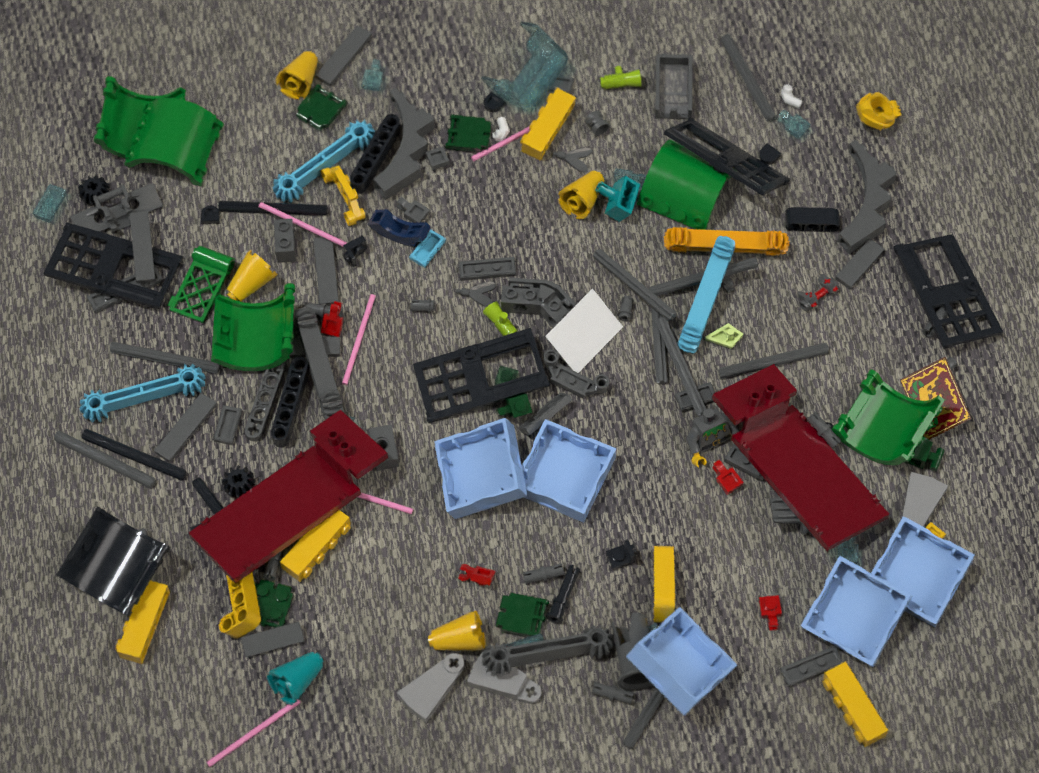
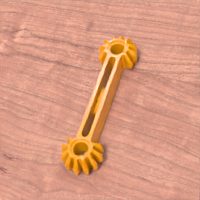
[664,227,789,256]

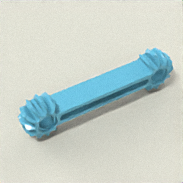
[273,120,375,203]
[678,236,736,354]
[79,364,206,423]

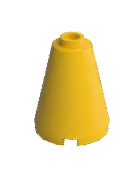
[276,51,318,100]
[558,171,605,219]
[226,250,278,302]
[428,611,486,651]

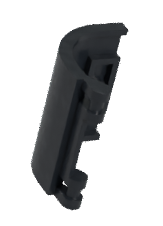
[56,506,171,617]

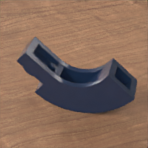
[367,209,431,247]

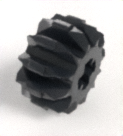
[78,175,110,207]
[222,465,255,498]

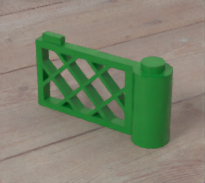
[168,246,235,324]

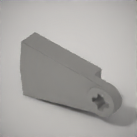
[901,472,948,527]
[467,647,542,704]
[397,653,464,723]

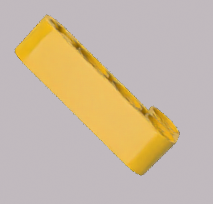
[653,546,675,623]
[219,572,261,639]

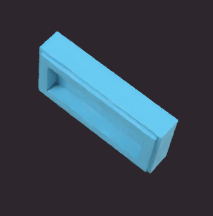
[409,230,446,268]

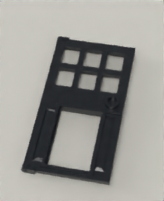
[664,117,790,196]
[43,222,183,309]
[893,234,1003,349]
[413,328,550,423]

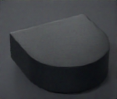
[484,92,505,112]
[759,143,781,165]
[201,205,220,224]

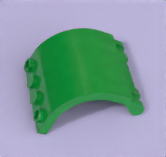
[93,76,186,159]
[124,98,224,186]
[637,140,737,230]
[211,283,296,371]
[831,369,945,465]

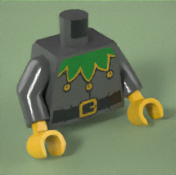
[687,408,740,468]

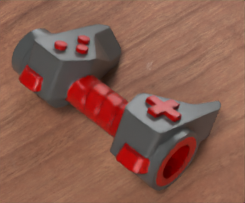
[797,274,839,311]

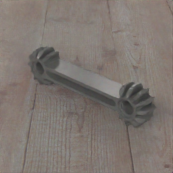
[294,307,343,420]
[482,624,613,677]

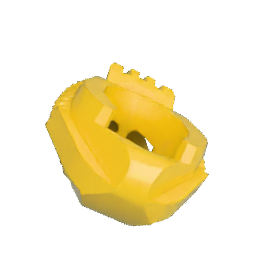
[856,92,901,130]

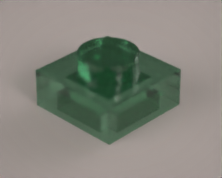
[495,366,518,385]

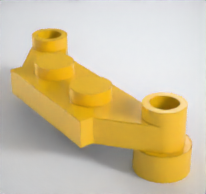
[321,165,366,226]

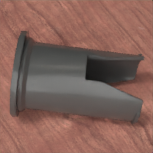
[611,612,654,690]

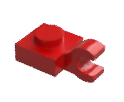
[321,301,344,337]
[712,460,744,495]
[458,564,496,586]
[759,595,782,631]

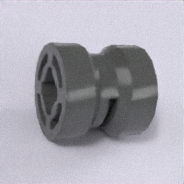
[585,110,610,136]

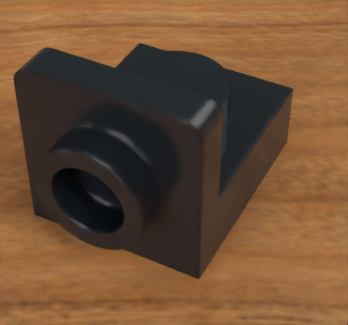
[342,235,367,267]
[605,539,637,571]

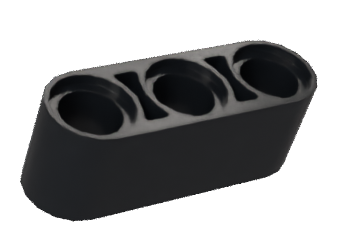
[785,207,840,232]

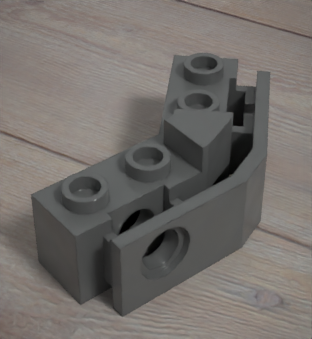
[501,278,577,328]

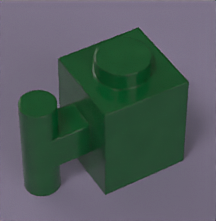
[495,394,532,418]
[905,437,945,471]

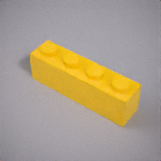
[520,88,576,160]
[280,510,351,582]
[116,580,170,664]
[822,662,888,747]

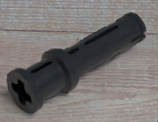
[546,565,580,624]

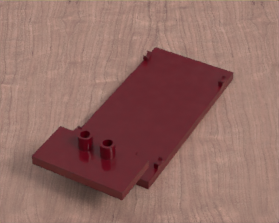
[712,364,890,551]
[189,410,389,584]

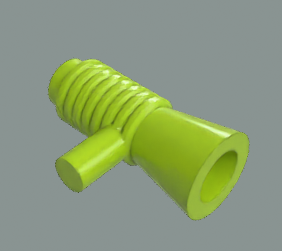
[600,66,641,89]
[483,301,518,336]

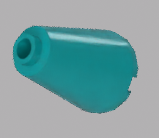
[267,652,323,705]

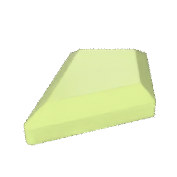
[705,323,743,349]

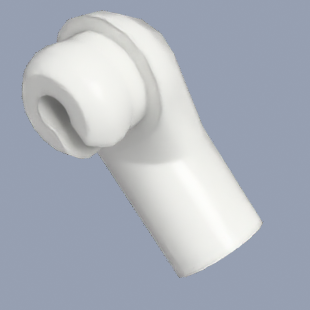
[781,85,803,109]
[492,117,510,141]

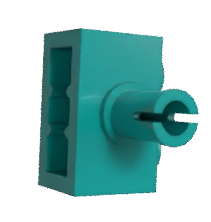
[595,176,640,222]

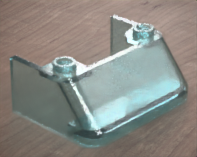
[481,21,568,111]

